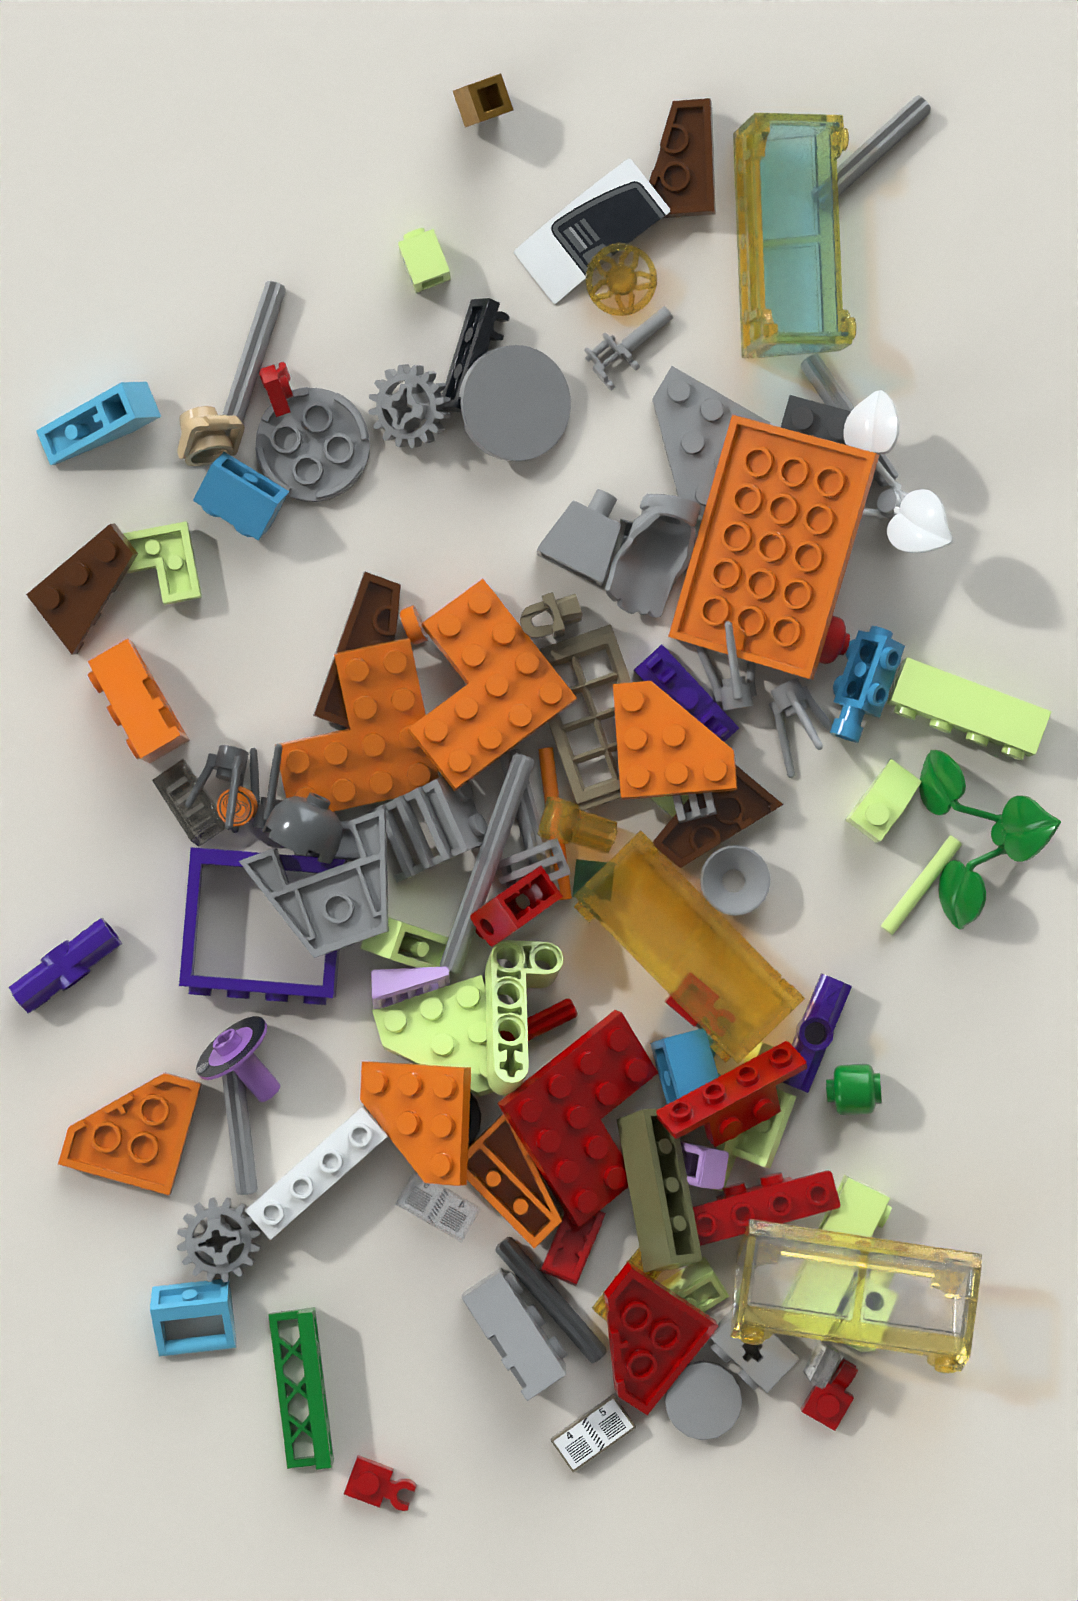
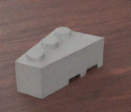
[462,1268,568,1401]

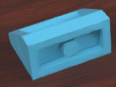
[150,1279,236,1357]

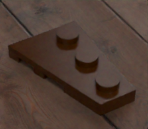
[649,98,716,218]
[26,523,138,655]
[651,765,784,868]

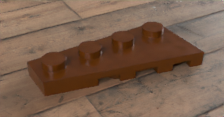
[313,571,401,729]

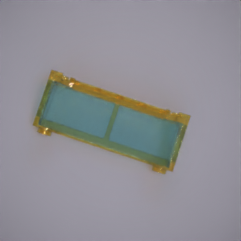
[733,113,856,358]

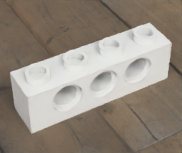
[245,1106,388,1240]

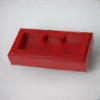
[540,1211,606,1286]

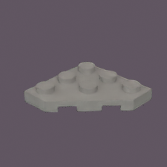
[652,366,770,517]

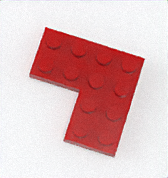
[497,1010,658,1227]

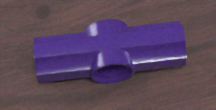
[8,918,122,1013]
[783,973,852,1093]

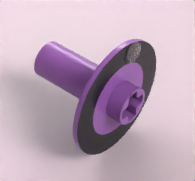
[196,1016,280,1102]

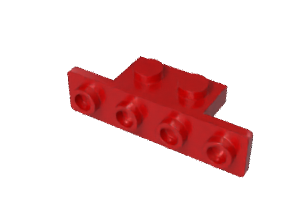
[656,1041,807,1147]
[693,1170,841,1246]

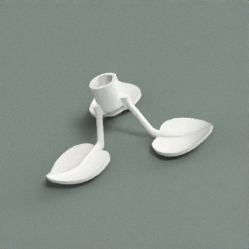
[844,390,953,553]

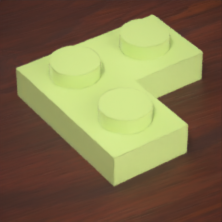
[123,521,202,605]

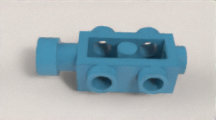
[830,626,905,743]

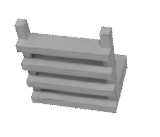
[367,777,488,883]

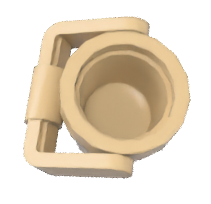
[177,406,245,466]

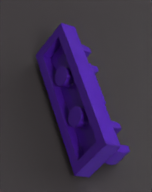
[634,644,739,742]

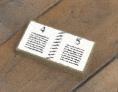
[551,1394,636,1472]

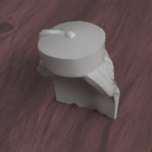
[605,494,701,618]

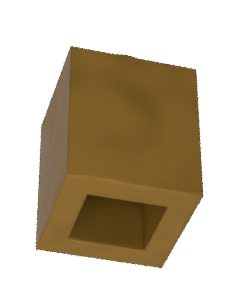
[453,73,514,127]

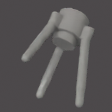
[695,621,757,710]
[769,678,836,778]

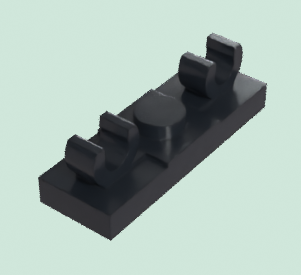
[442,298,510,412]

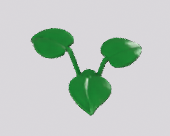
[919,750,1061,930]

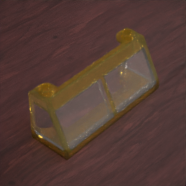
[730,1219,982,1373]

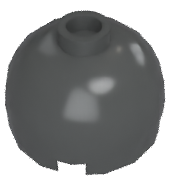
[262,792,343,864]

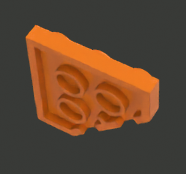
[613,681,738,800]
[360,1061,471,1186]
[58,1072,202,1195]

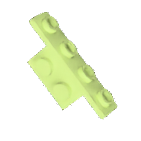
[713,1041,797,1191]

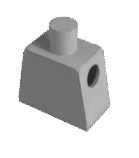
[537,489,621,587]

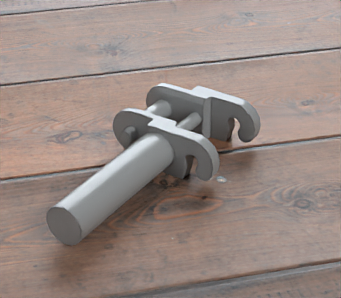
[584,306,673,390]

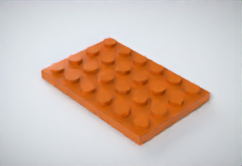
[668,414,880,680]

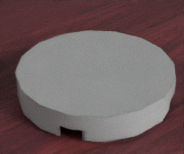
[665,1360,742,1440]

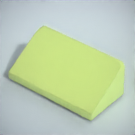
[661,1257,729,1312]

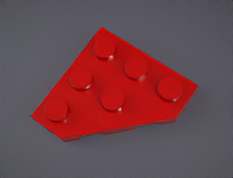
[604,1262,719,1416]

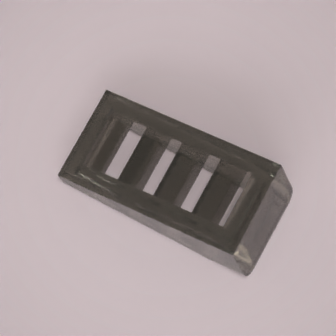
[152,759,226,846]

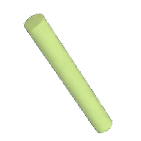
[881,835,962,935]

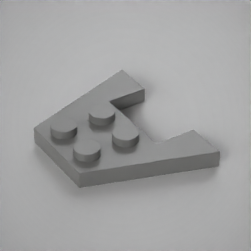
[239,808,389,958]

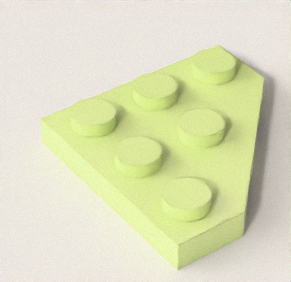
[372,975,513,1097]

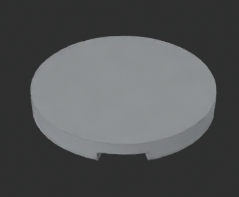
[459,345,571,461]
[255,387,370,502]

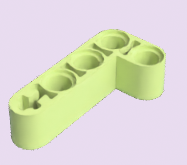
[485,940,564,1096]

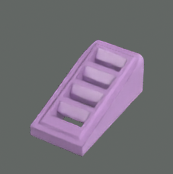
[371,966,450,1009]
[680,1141,729,1190]

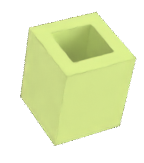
[398,228,451,293]

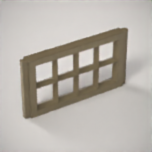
[539,624,631,812]

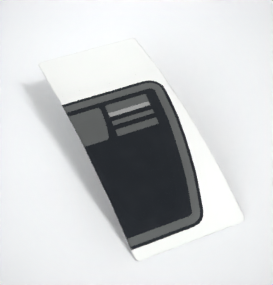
[514,158,670,304]

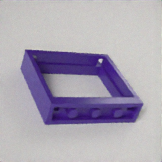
[179,847,347,1005]

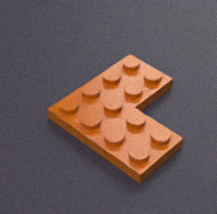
[408,579,577,791]
[275,638,439,812]

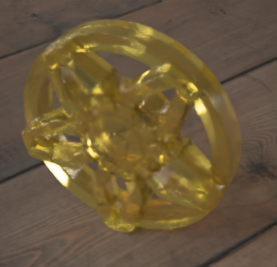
[585,243,657,316]

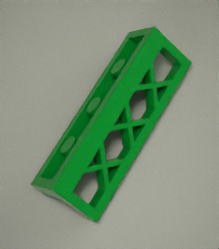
[268,1307,334,1470]

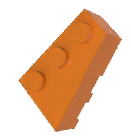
[87,638,190,763]
[467,1113,562,1249]

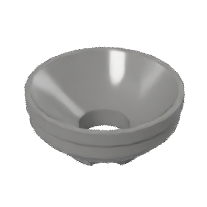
[700,845,770,915]

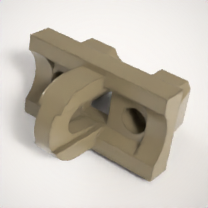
[520,592,583,639]

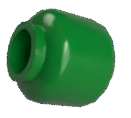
[826,1064,882,1115]

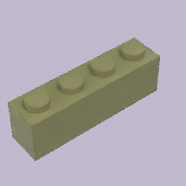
[617,1108,703,1273]

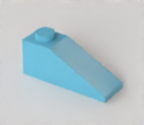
[36,382,161,465]

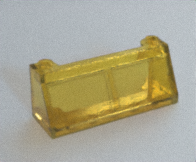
[574,830,805,1064]

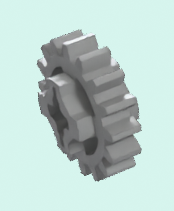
[368,364,451,448]
[177,1197,261,1282]

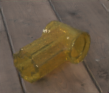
[537,797,618,854]

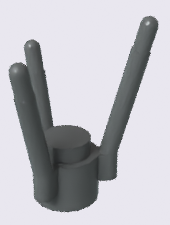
[250,744,283,829]
[185,745,249,833]

